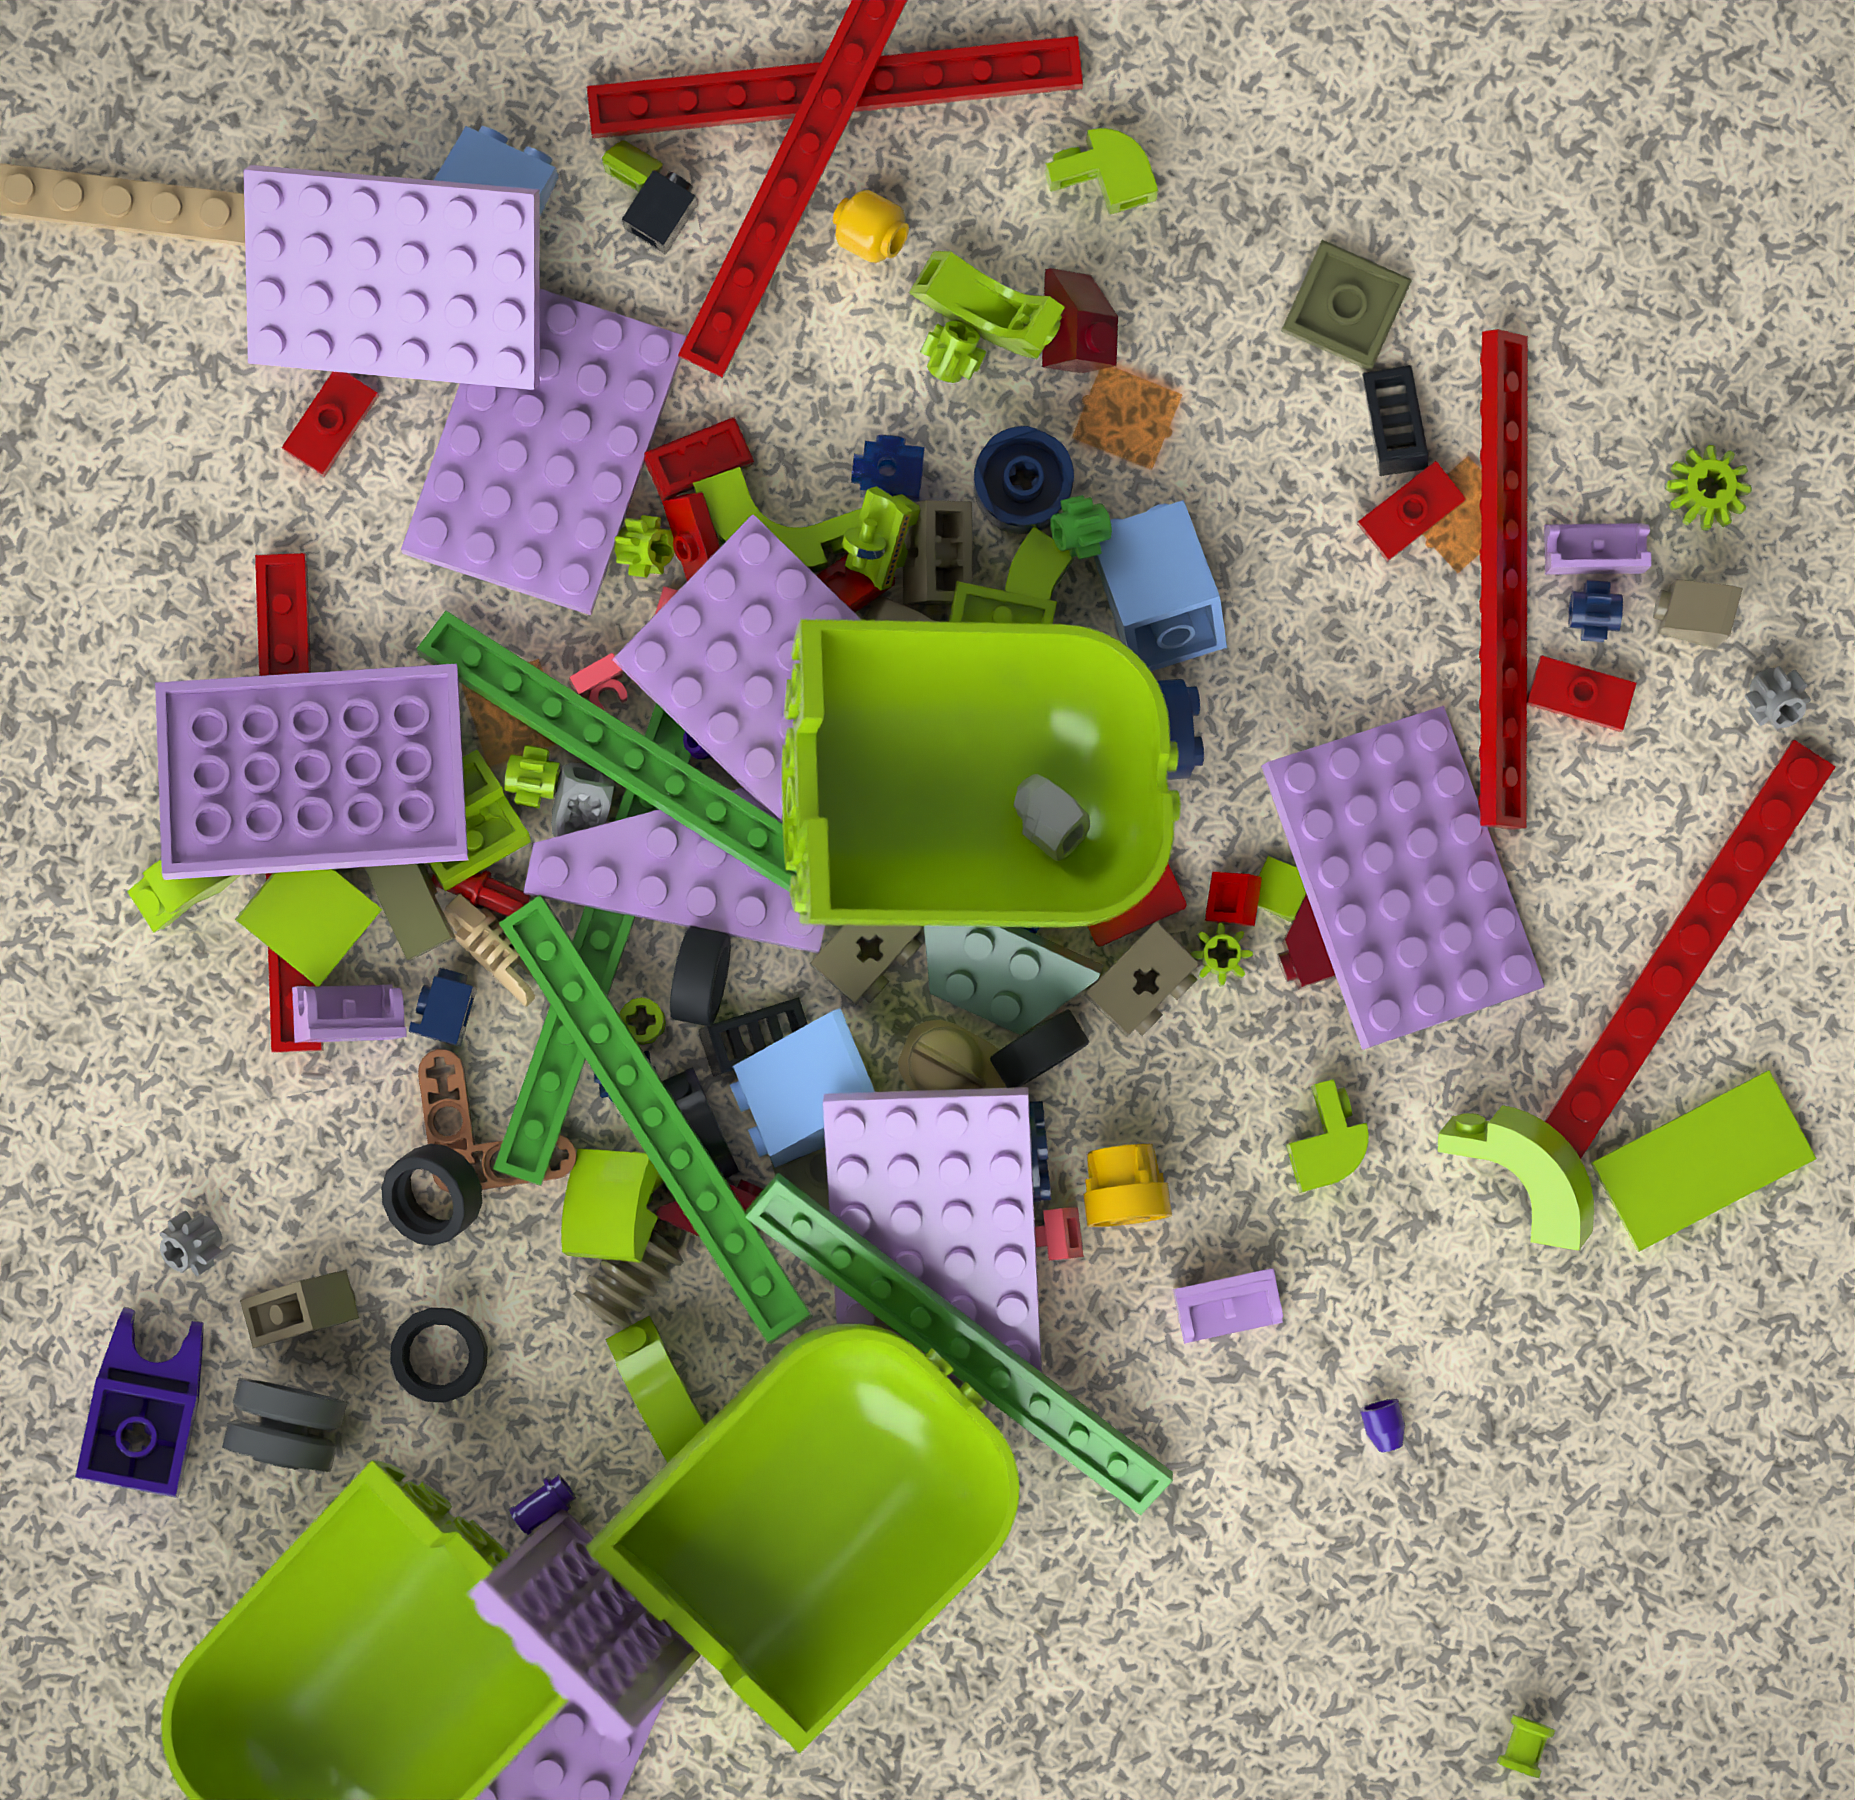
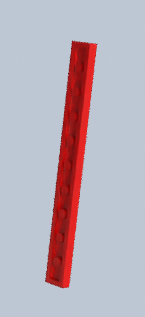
[678,0,908,379]
[586,36,1083,139]
[1478,329,1528,829]
[255,553,324,1053]
[1544,740,1836,1159]

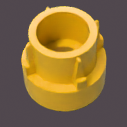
[1083,1144,1172,1227]

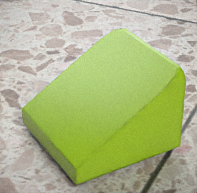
[602,140,663,192]
[1258,856,1306,922]

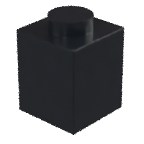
[622,170,698,255]

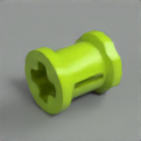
[619,997,666,1045]
[1497,1714,1555,1778]

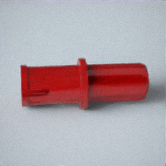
[432,870,531,917]

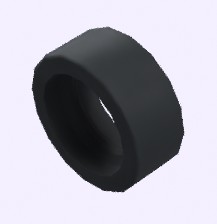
[670,926,731,1027]
[990,1009,1089,1088]
[381,1144,483,1246]
[390,1307,488,1403]

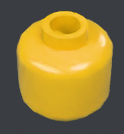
[832,189,909,263]

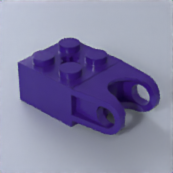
[75,1307,204,1498]

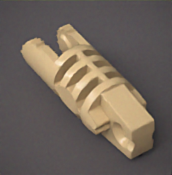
[443,894,535,1007]

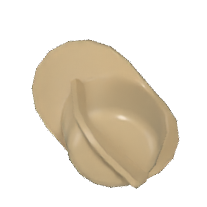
[898,1020,1007,1091]

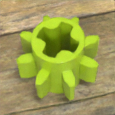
[920,321,986,383]
[614,515,675,578]
[504,745,561,809]
[1190,923,1253,987]

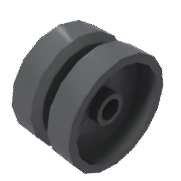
[222,1378,347,1472]

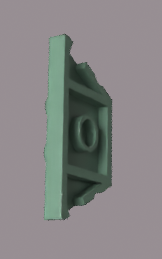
[924,926,1104,1035]

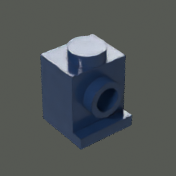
[408,968,477,1047]

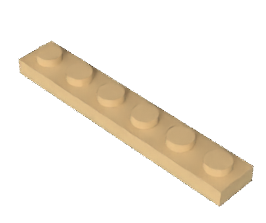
[0,163,245,246]

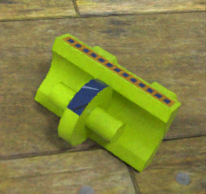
[842,486,921,590]

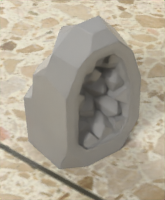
[551,762,614,837]
[1014,774,1091,862]

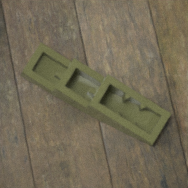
[365,863,456,960]

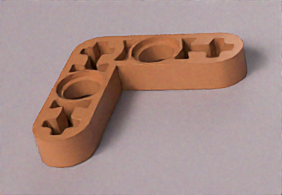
[418,1049,577,1193]

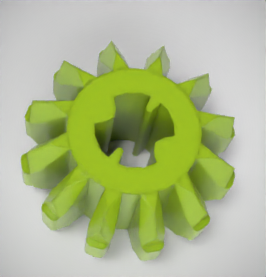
[1665,445,1752,531]

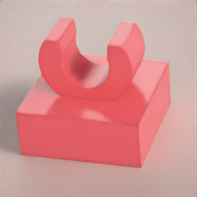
[569,652,627,711]
[1035,1207,1084,1261]

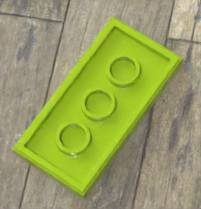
[1591,1070,1816,1252]

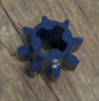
[1568,580,1623,642]

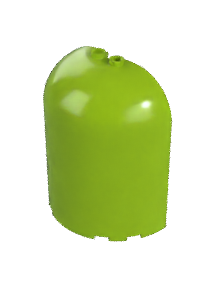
[781,619,1181,927]
[586,1323,1020,1754]
[161,1460,570,1800]

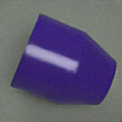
[1360,1399,1405,1452]

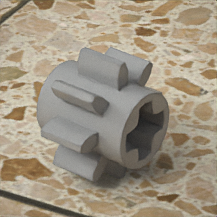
[1745,666,1811,729]
[160,1210,223,1276]

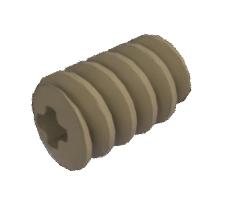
[574,1229,684,1328]

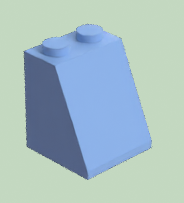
[434,126,559,216]
[1094,500,1227,671]
[730,1008,875,1168]

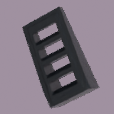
[1362,365,1428,476]
[699,997,808,1077]

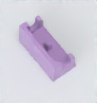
[1544,523,1651,575]
[292,984,407,1043]
[1172,1268,1283,1343]

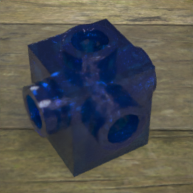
[851,435,925,502]

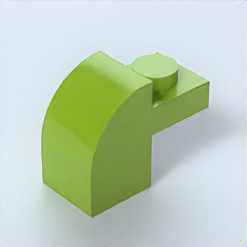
[1045,128,1158,215]
[127,859,241,933]
[1286,1079,1369,1193]

